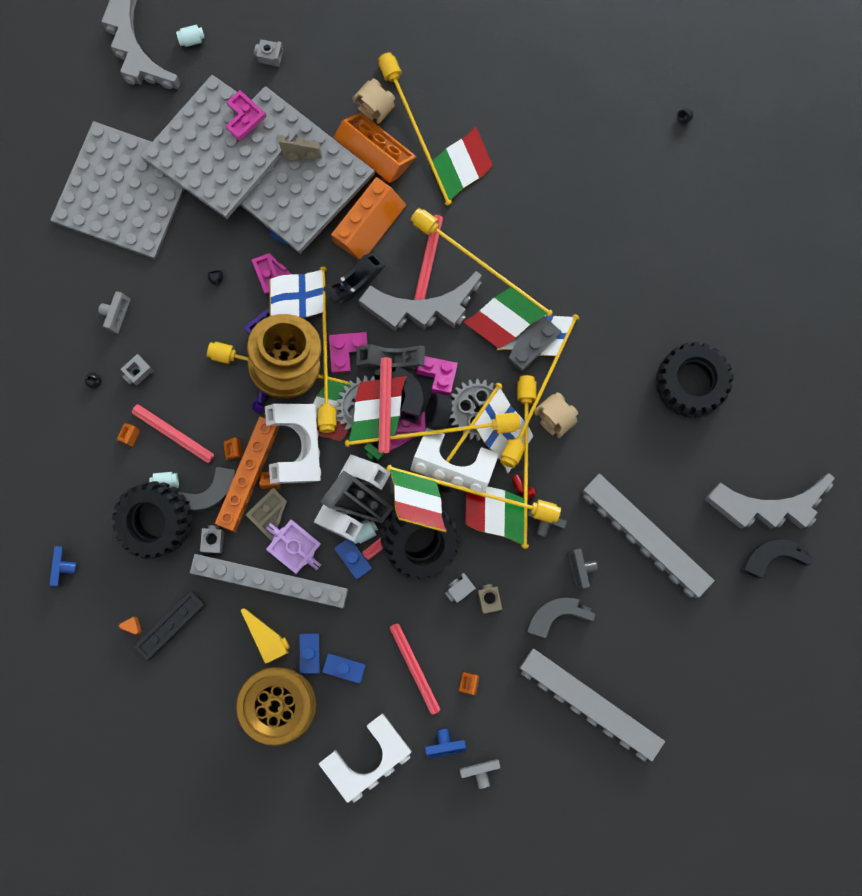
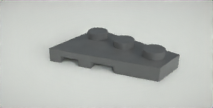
[508,316,562,372]

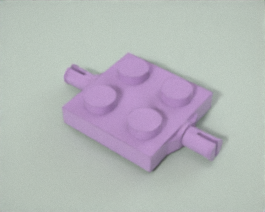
[266,520,322,574]

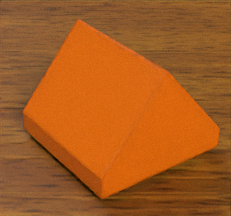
[117,423,140,447]
[224,437,243,460]
[259,472,281,490]
[119,617,142,635]
[459,672,480,695]

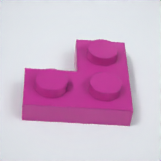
[226,90,267,141]
[329,332,368,374]
[416,356,458,396]

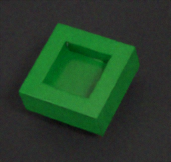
[364,443,384,462]

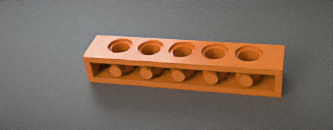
[215,417,280,533]

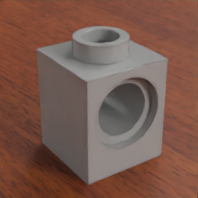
[200,525,224,554]

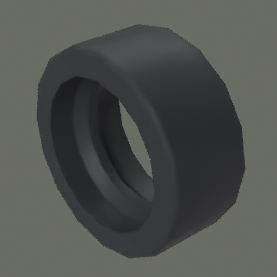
[425,393,452,430]

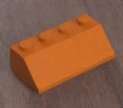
[333,112,417,183]
[331,177,407,260]

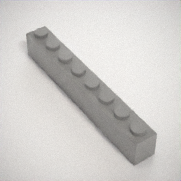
[581,473,715,599]
[190,554,349,609]
[519,648,665,762]

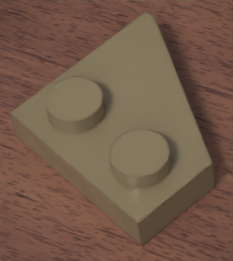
[279,135,322,161]
[246,488,287,541]

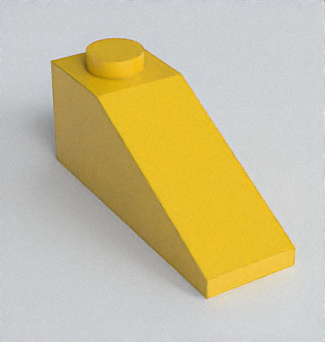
[241,608,290,664]

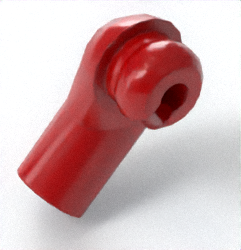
[511,474,536,500]

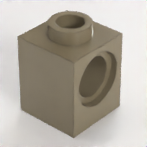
[477,584,502,614]

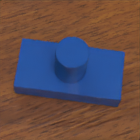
[334,539,372,580]
[50,546,76,587]
[299,633,320,674]
[322,653,366,684]
[425,729,466,759]

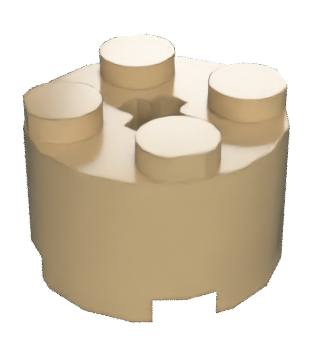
[352,78,395,124]
[534,392,578,438]

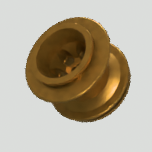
[247,314,322,399]
[236,667,316,746]

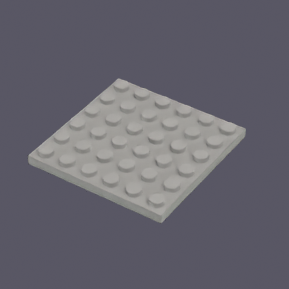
[141,75,298,219]
[51,121,185,260]

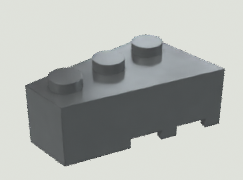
[320,470,394,523]

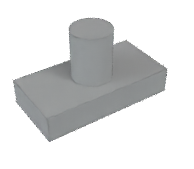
[98,291,131,334]
[459,759,500,789]

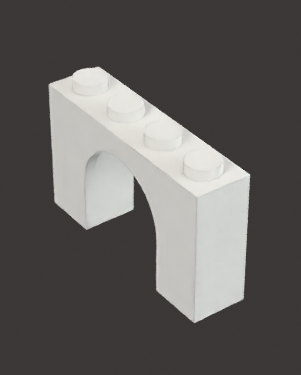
[265,404,321,484]
[410,428,499,497]
[314,454,391,542]
[319,713,412,803]

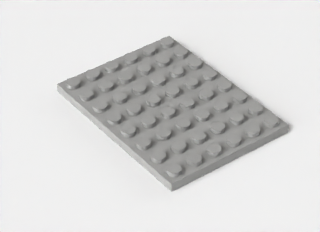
[240,86,375,254]

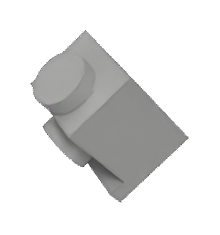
[254,39,283,67]
[121,354,154,386]
[445,573,476,603]

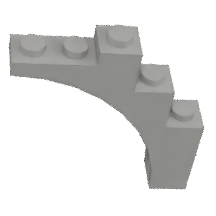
[101,0,180,90]
[359,271,482,331]
[705,473,835,529]

